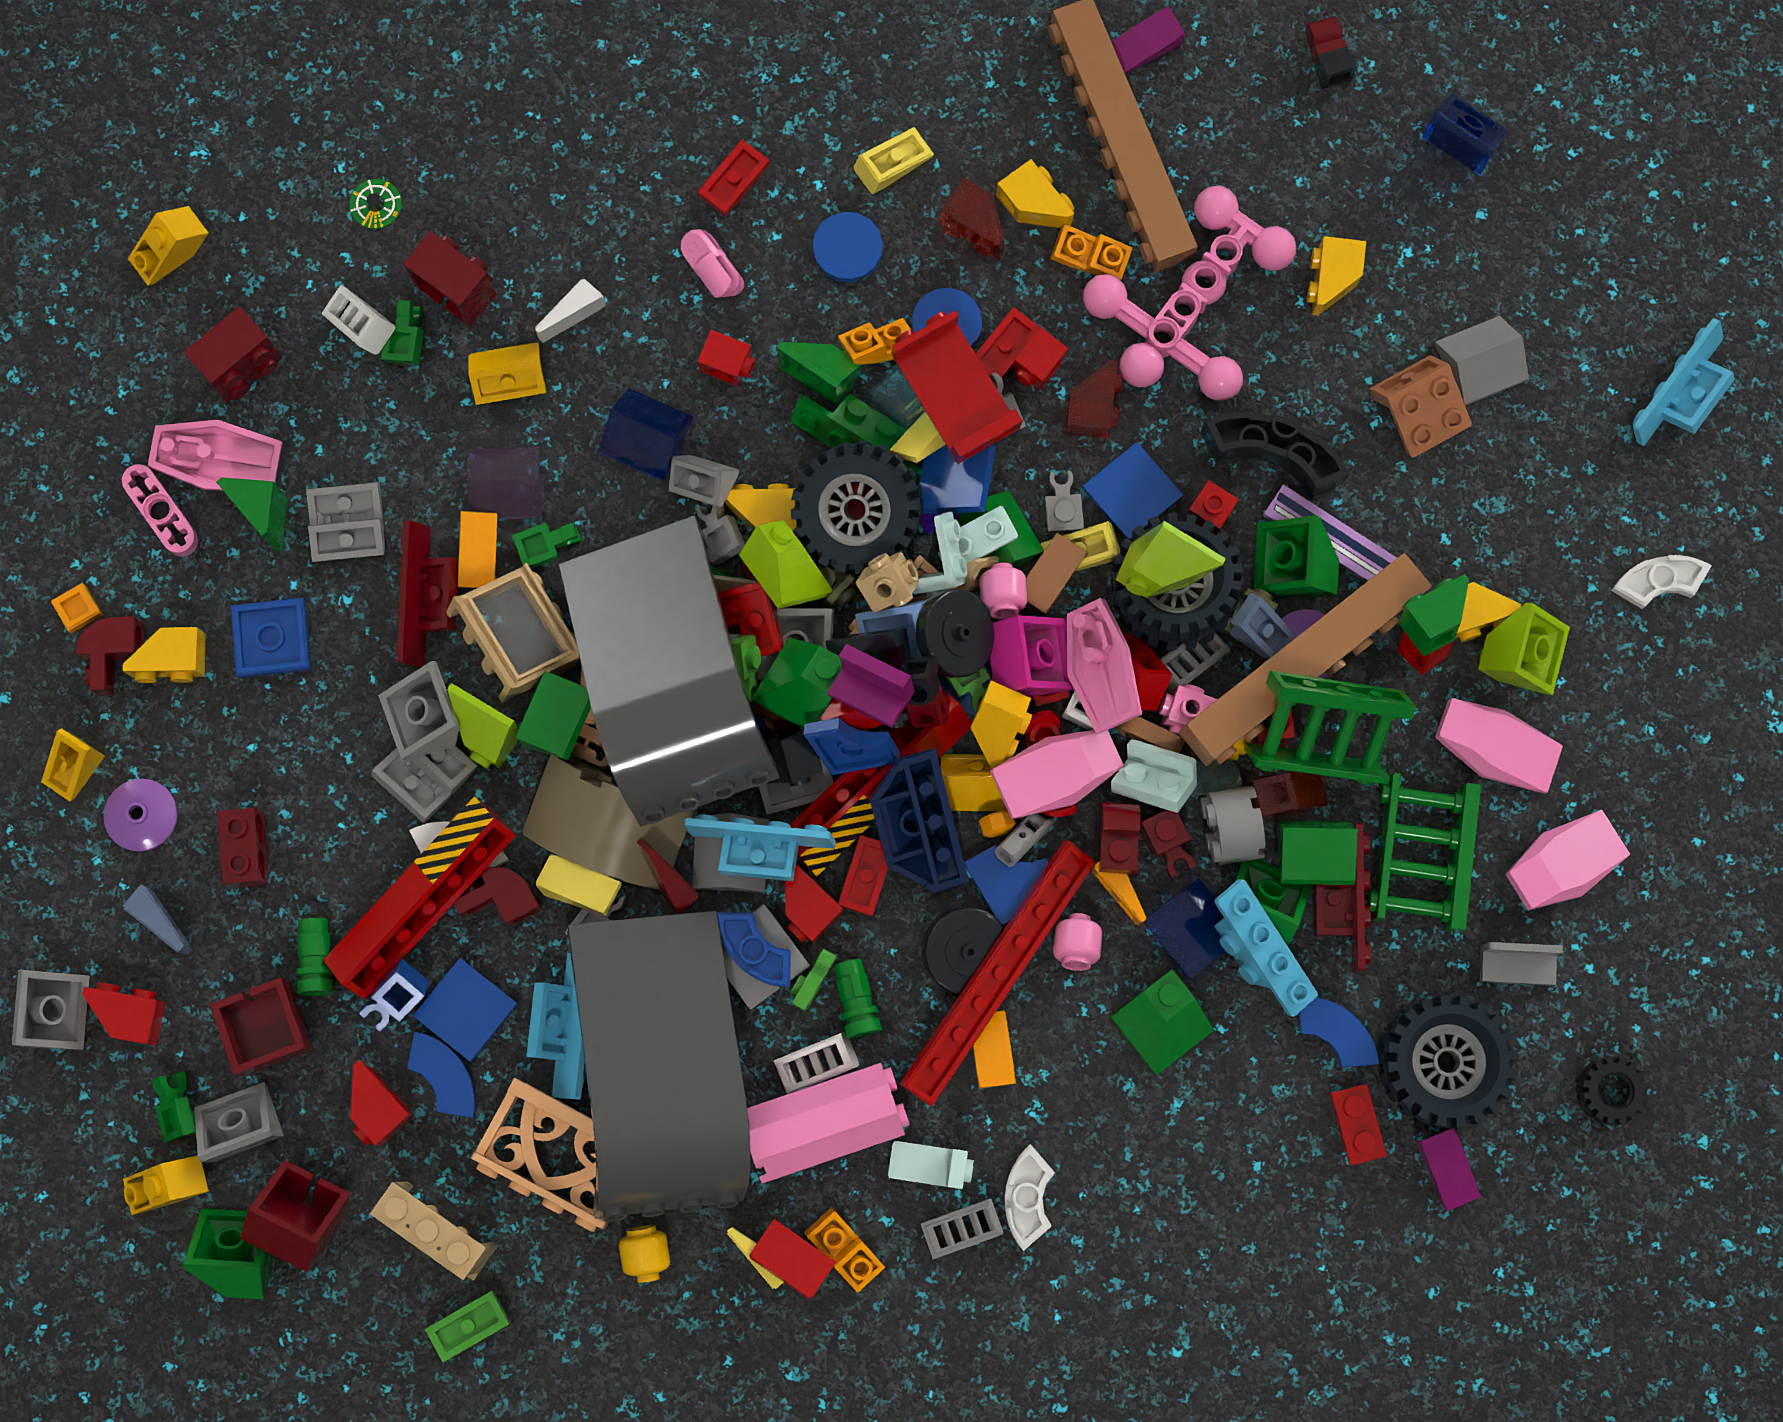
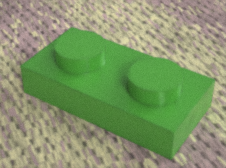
[425,1290,511,1362]

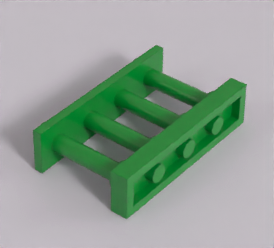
[1244,670,1416,785]
[1367,773,1481,933]

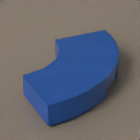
[717,912,791,988]
[1298,997,1379,1068]
[407,1032,476,1118]

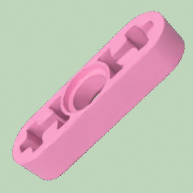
[122,464,198,556]

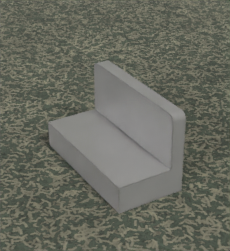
[1480,942,1563,986]

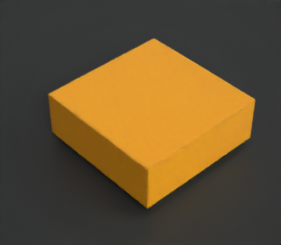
[51,583,103,634]

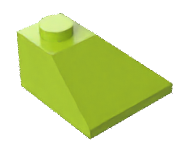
[738,520,833,609]
[1115,521,1226,598]
[1478,603,1570,695]
[447,683,519,769]

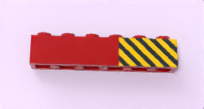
[790,689,972,877]
[323,796,516,999]

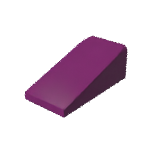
[1111,6,1185,74]
[1416,1128,1481,1211]

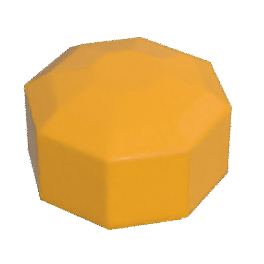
[979,810,1016,838]

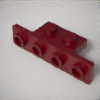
[396,520,459,668]
[1314,823,1371,973]

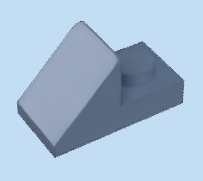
[1230,593,1296,660]

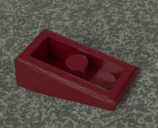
[637,839,699,914]

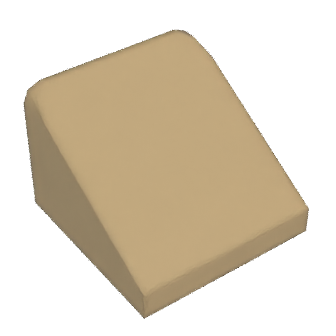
[957,556,1000,592]

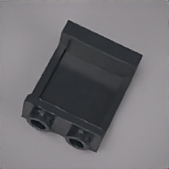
[825,627,911,731]

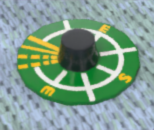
[349,179,402,229]

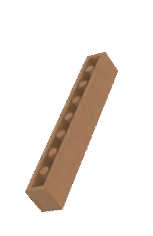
[1048,0,1198,273]
[1178,552,1432,766]

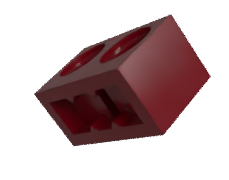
[217,807,269,889]

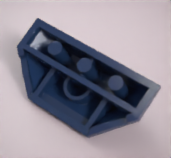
[869,748,969,893]

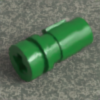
[296,918,334,996]
[834,959,882,1039]

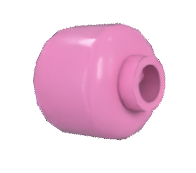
[979,563,1027,619]
[1053,913,1102,971]

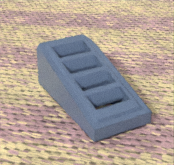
[123,884,192,955]

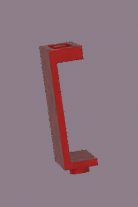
[891,310,1023,465]

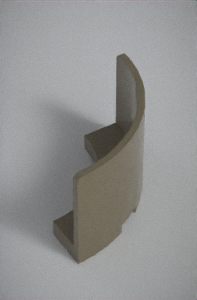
[523,755,694,890]

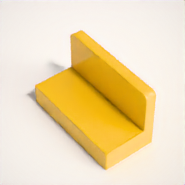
[468,343,546,405]
[940,754,1007,812]

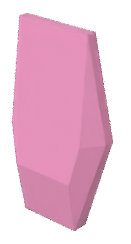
[148,420,282,491]
[1067,598,1142,734]
[1435,698,1563,794]
[990,730,1124,819]
[1505,810,1630,911]

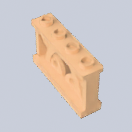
[471,1078,609,1232]

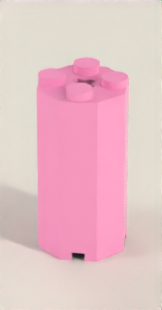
[747,1063,910,1184]

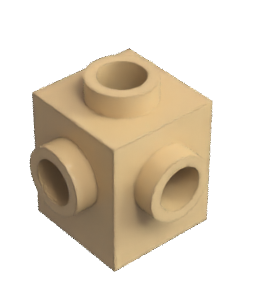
[855,551,919,613]

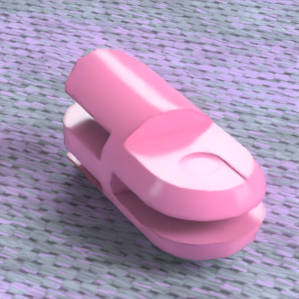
[681,229,744,298]

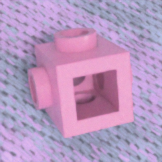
[1159,684,1218,738]

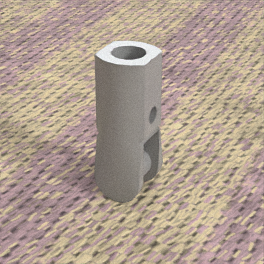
[995,813,1054,867]

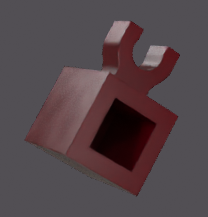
[1140,810,1197,879]

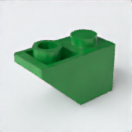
[1399,574,1469,657]

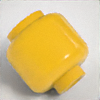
[619,1225,670,1283]

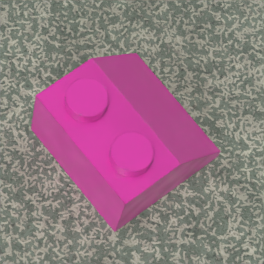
[990,615,1074,696]

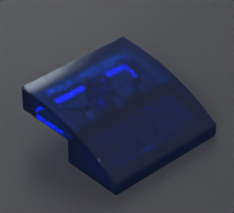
[1143,878,1225,980]

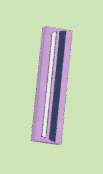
[1263,485,1397,583]

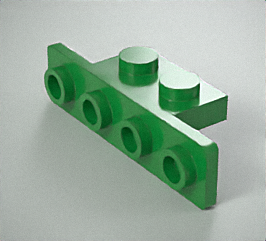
[791,393,922,484]

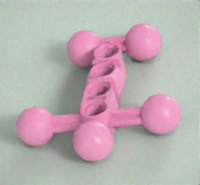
[1083,185,1296,401]

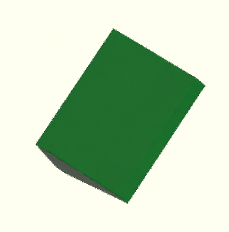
[216,477,288,552]
[957,491,1044,568]
[515,671,591,760]
[1275,820,1358,885]

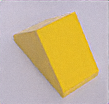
[41,728,105,802]

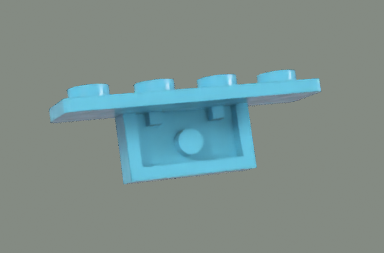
[1633,318,1735,446]
[684,814,836,881]
[1214,879,1318,1017]
[526,952,585,1100]

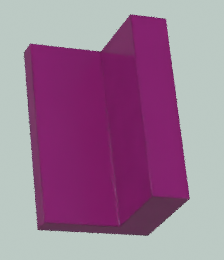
[827,644,915,728]

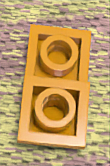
[1050,224,1132,280]
[838,318,910,364]
[458,511,497,588]
[804,1207,885,1293]

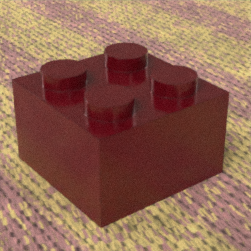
[403,231,496,327]
[184,306,282,403]
[209,977,314,1076]
[240,1160,351,1272]

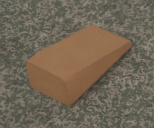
[1026,532,1087,613]

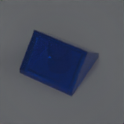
[1422,93,1510,175]
[599,388,694,481]

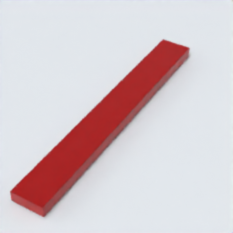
[899,840,1096,1107]

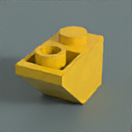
[996,159,1074,228]
[128,206,208,286]
[1307,236,1366,316]
[725,484,797,537]
[1455,582,1521,642]
[123,627,206,683]
[970,680,1032,769]
[123,1155,209,1215]

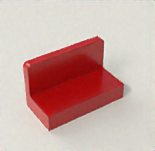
[749,1219,836,1299]

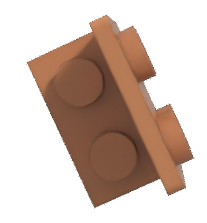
[1369,355,1472,458]

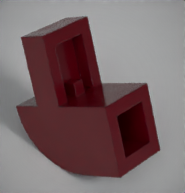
[75,616,143,696]
[1098,802,1140,874]
[453,867,543,927]

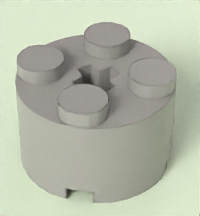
[1199,785,1265,865]

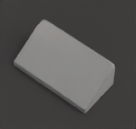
[669,455,739,507]

